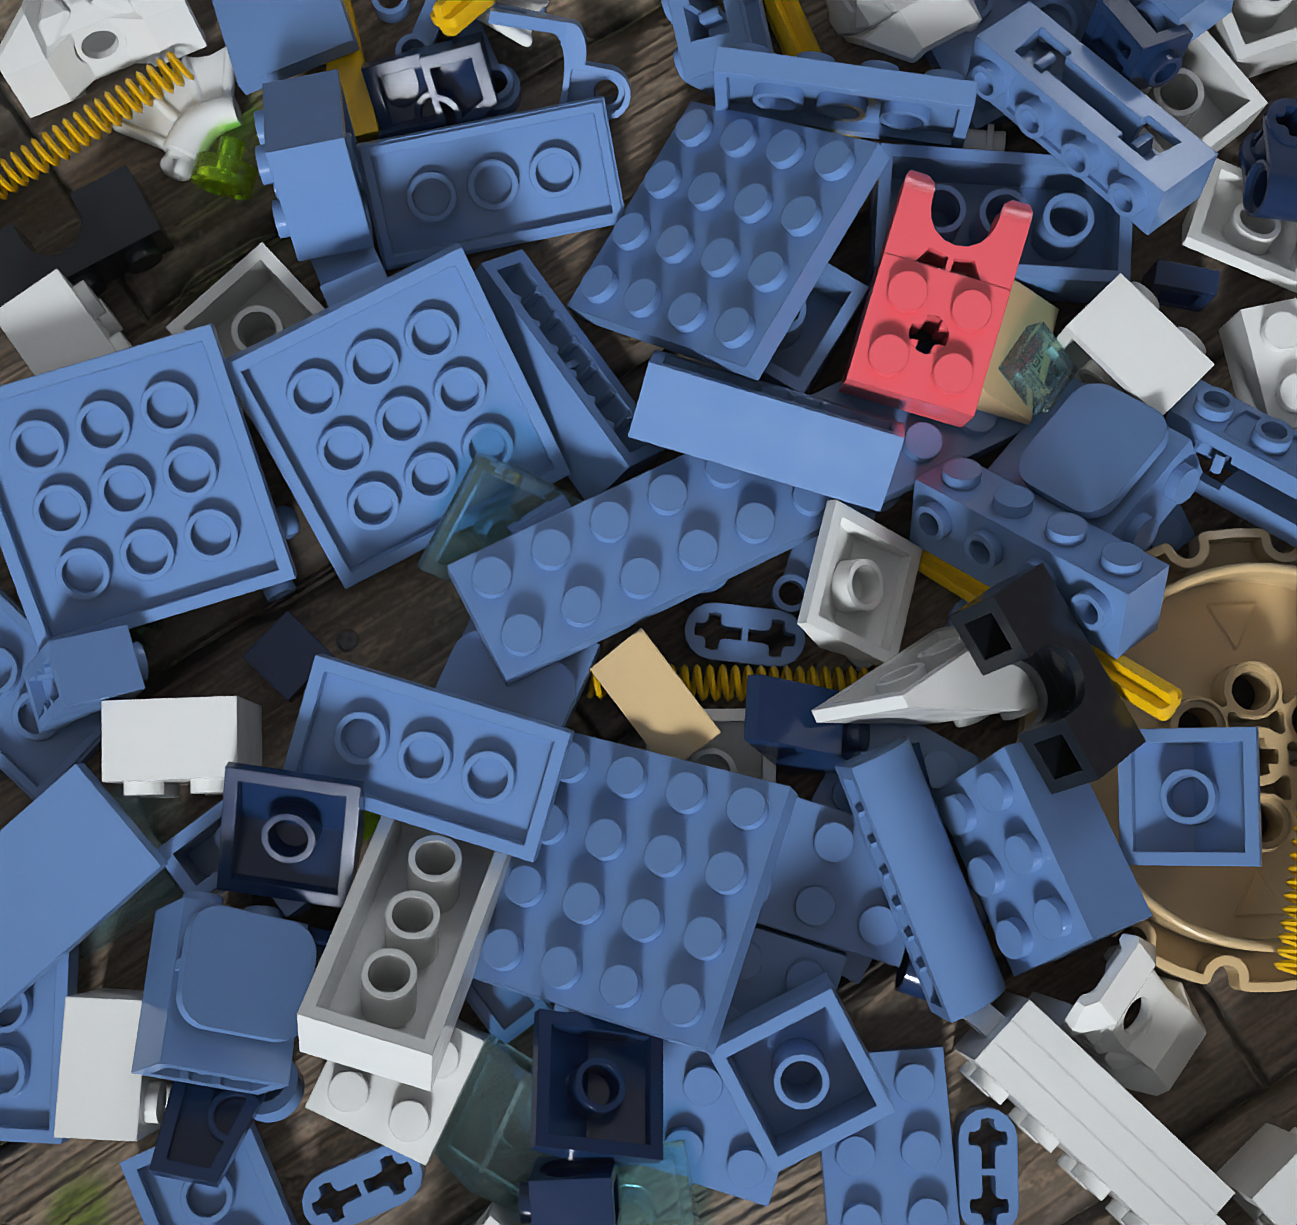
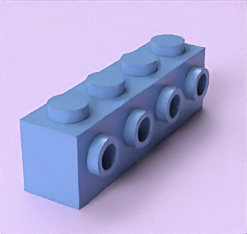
[909,454,1170,659]

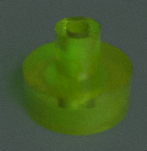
[190,136,258,200]

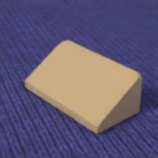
[976,280,1059,425]
[590,628,721,760]

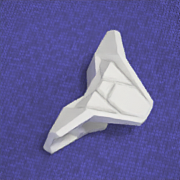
[0,0,208,118]
[825,0,982,63]
[1028,934,1207,1096]

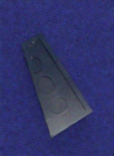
[149,926,332,1188]

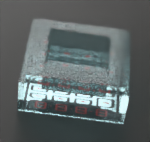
[998,321,1078,415]

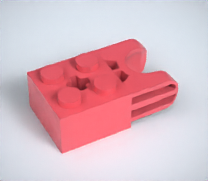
[839,170,1033,428]

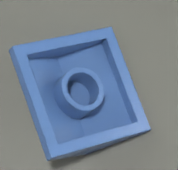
[1118,727,1262,867]

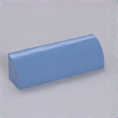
[474,249,667,500]
[628,349,905,512]
[834,736,1006,1023]

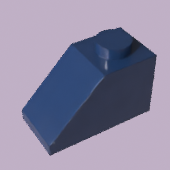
[744,674,870,774]

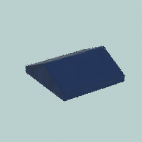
[217,762,364,908]
[530,1008,663,1164]

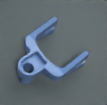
[481,2,631,120]

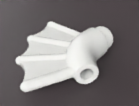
[112,46,243,181]

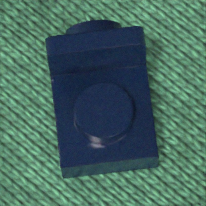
[1080,0,1193,90]

